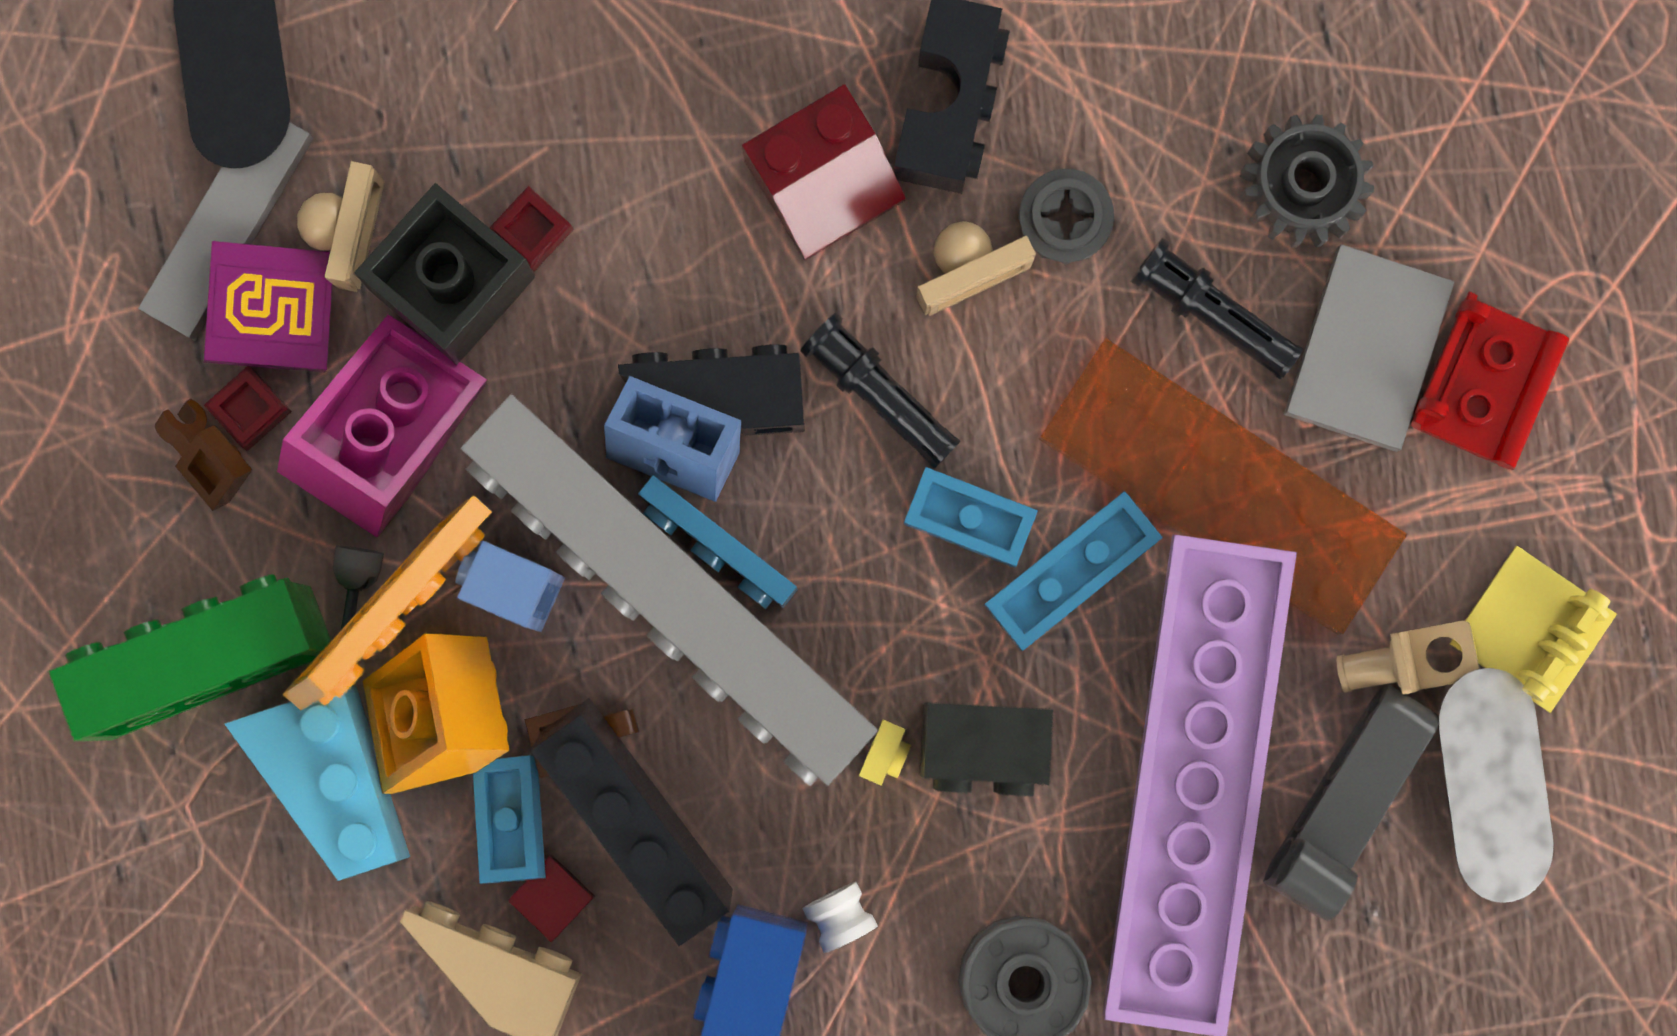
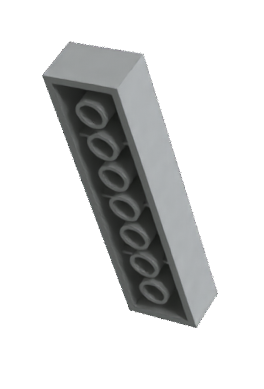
[461,394,879,786]

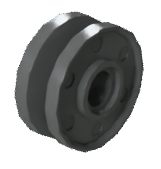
[958,915,1092,1036]

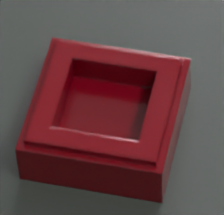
[489,186,574,272]
[204,366,292,451]
[508,855,595,943]

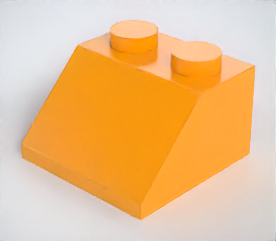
[363,634,509,794]

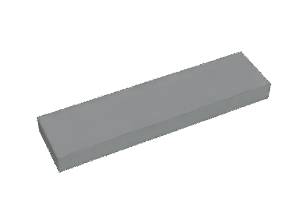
[138,122,314,341]

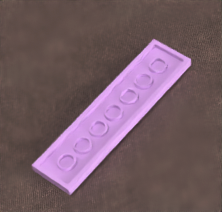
[1103,535,1297,1036]

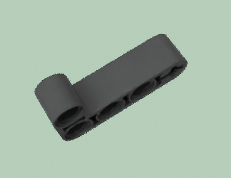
[1263,684,1440,921]

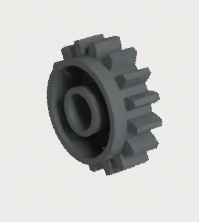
[1240,114,1374,248]

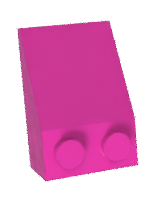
[277,314,487,537]

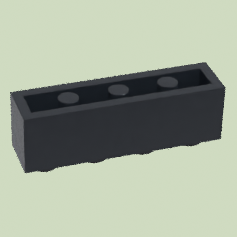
[531,698,733,947]

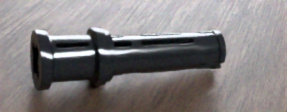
[1131,238,1303,380]
[800,312,961,469]

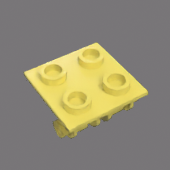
[1449,546,1617,713]

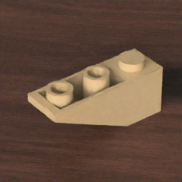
[400,901,582,1036]

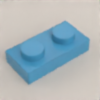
[903,467,1038,568]
[473,755,546,884]

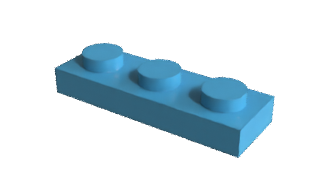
[638,475,798,609]
[984,491,1163,651]

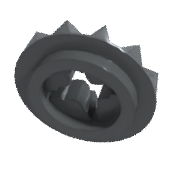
[1018,169,1114,265]

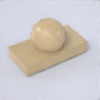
[297,161,385,292]
[916,221,1036,316]

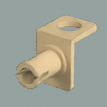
[1336,620,1480,694]

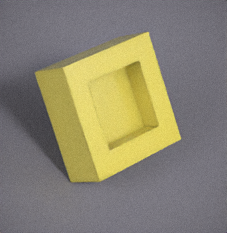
[859,719,911,786]

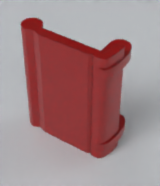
[1411,291,1570,470]

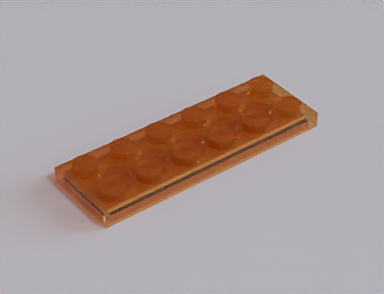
[1039,338,1408,635]

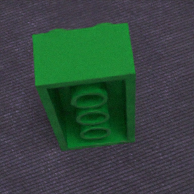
[48,574,331,741]

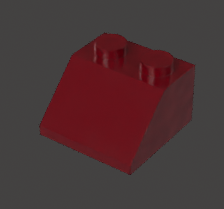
[742,84,906,260]

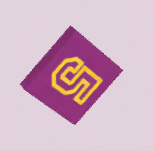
[203,241,332,372]

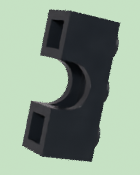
[894,0,1010,194]

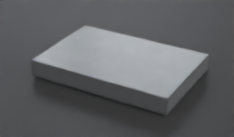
[1283,244,1455,452]

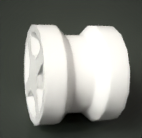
[803,882,878,953]

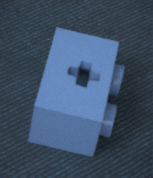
[604,376,741,502]
[455,541,565,632]

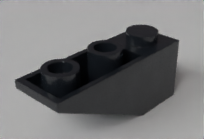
[618,344,805,436]

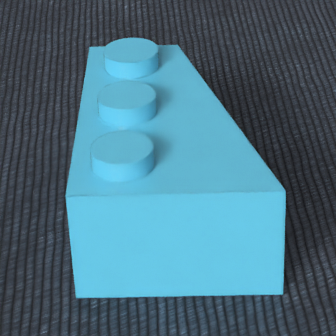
[224,686,410,881]

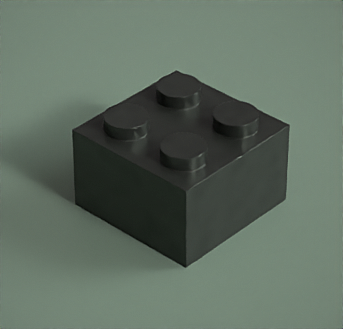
[354,183,535,365]
[920,703,1053,796]

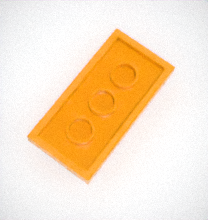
[283,495,491,710]

